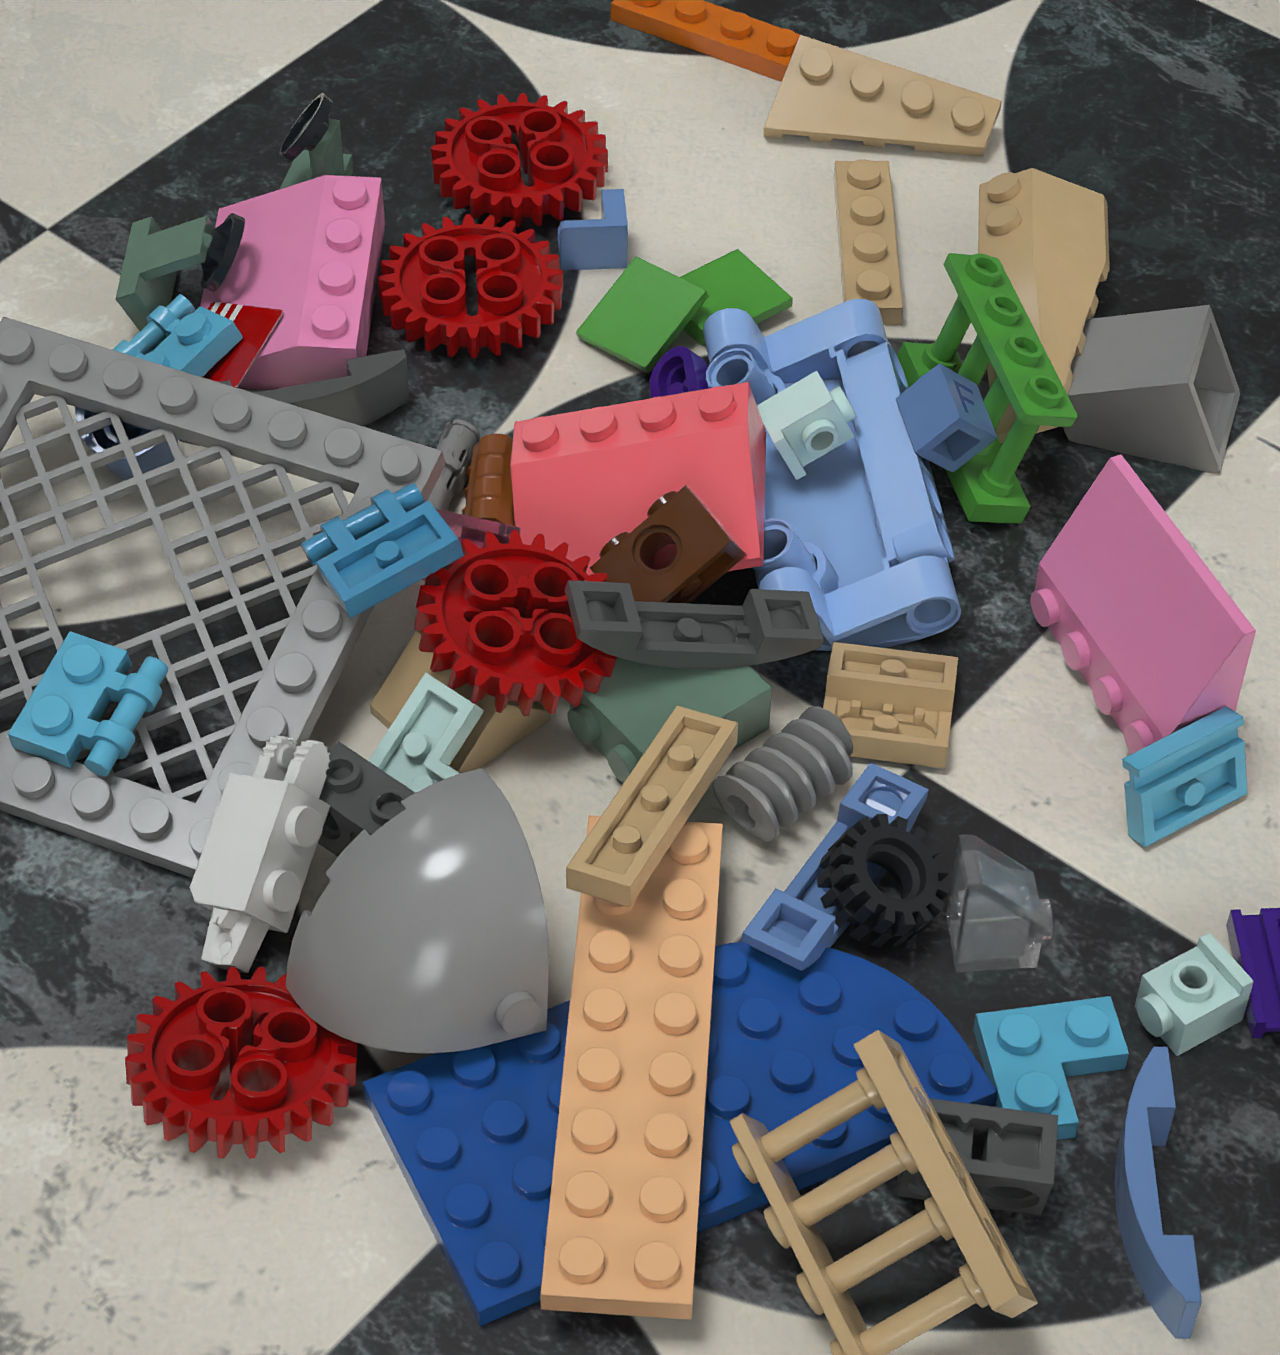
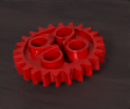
[431,93,608,227]
[378,214,563,358]
[414,530,619,716]
[125,967,357,1159]

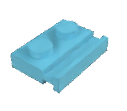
[1122,706,1247,847]

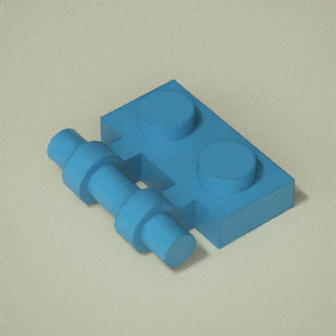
[301,483,464,618]

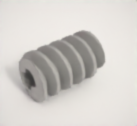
[712,706,853,842]

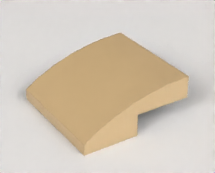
[823,642,958,769]

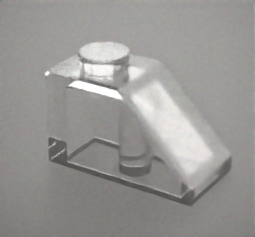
[946,834,1053,972]

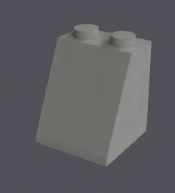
[1063,305,1240,472]

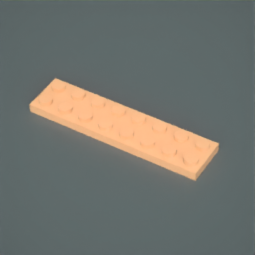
[540,815,723,1320]

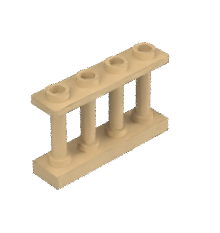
[730,1030,1038,1355]

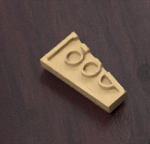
[764,35,1002,156]

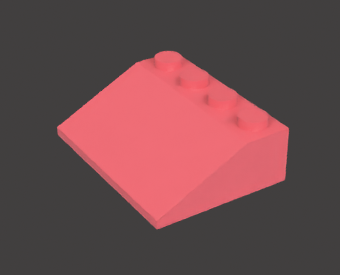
[510,382,766,576]

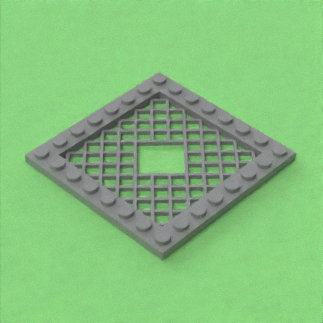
[0,316,445,878]

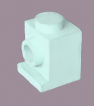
[757,371,857,480]
[1134,932,1254,1056]

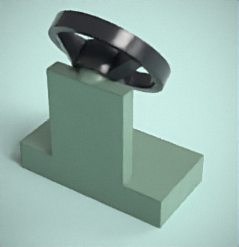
[278,93,353,189]
[115,213,245,331]

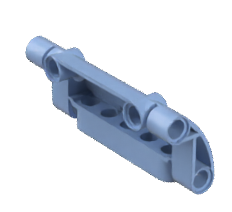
[703,299,961,651]

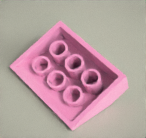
[200,175,386,390]
[1030,454,1256,754]

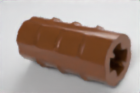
[462,433,515,548]

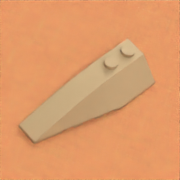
[978,168,1110,444]

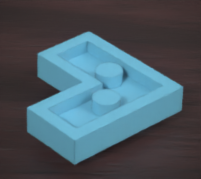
[973,996,1129,1140]

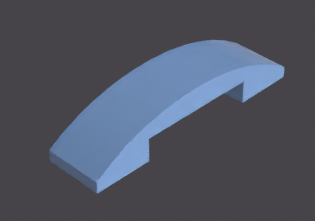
[741,762,929,971]
[1114,1047,1202,1339]

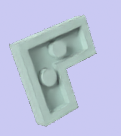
[368,672,485,793]

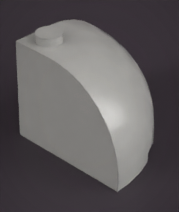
[286,768,549,1053]

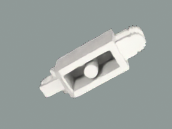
[190,735,331,973]

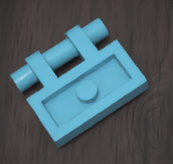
[112,294,243,377]
[8,631,169,777]

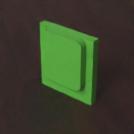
[680,249,793,346]
[576,256,709,374]

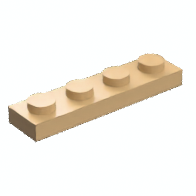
[834,159,903,325]
[566,706,738,907]

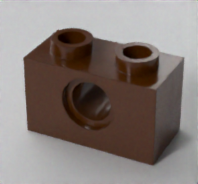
[590,485,747,604]

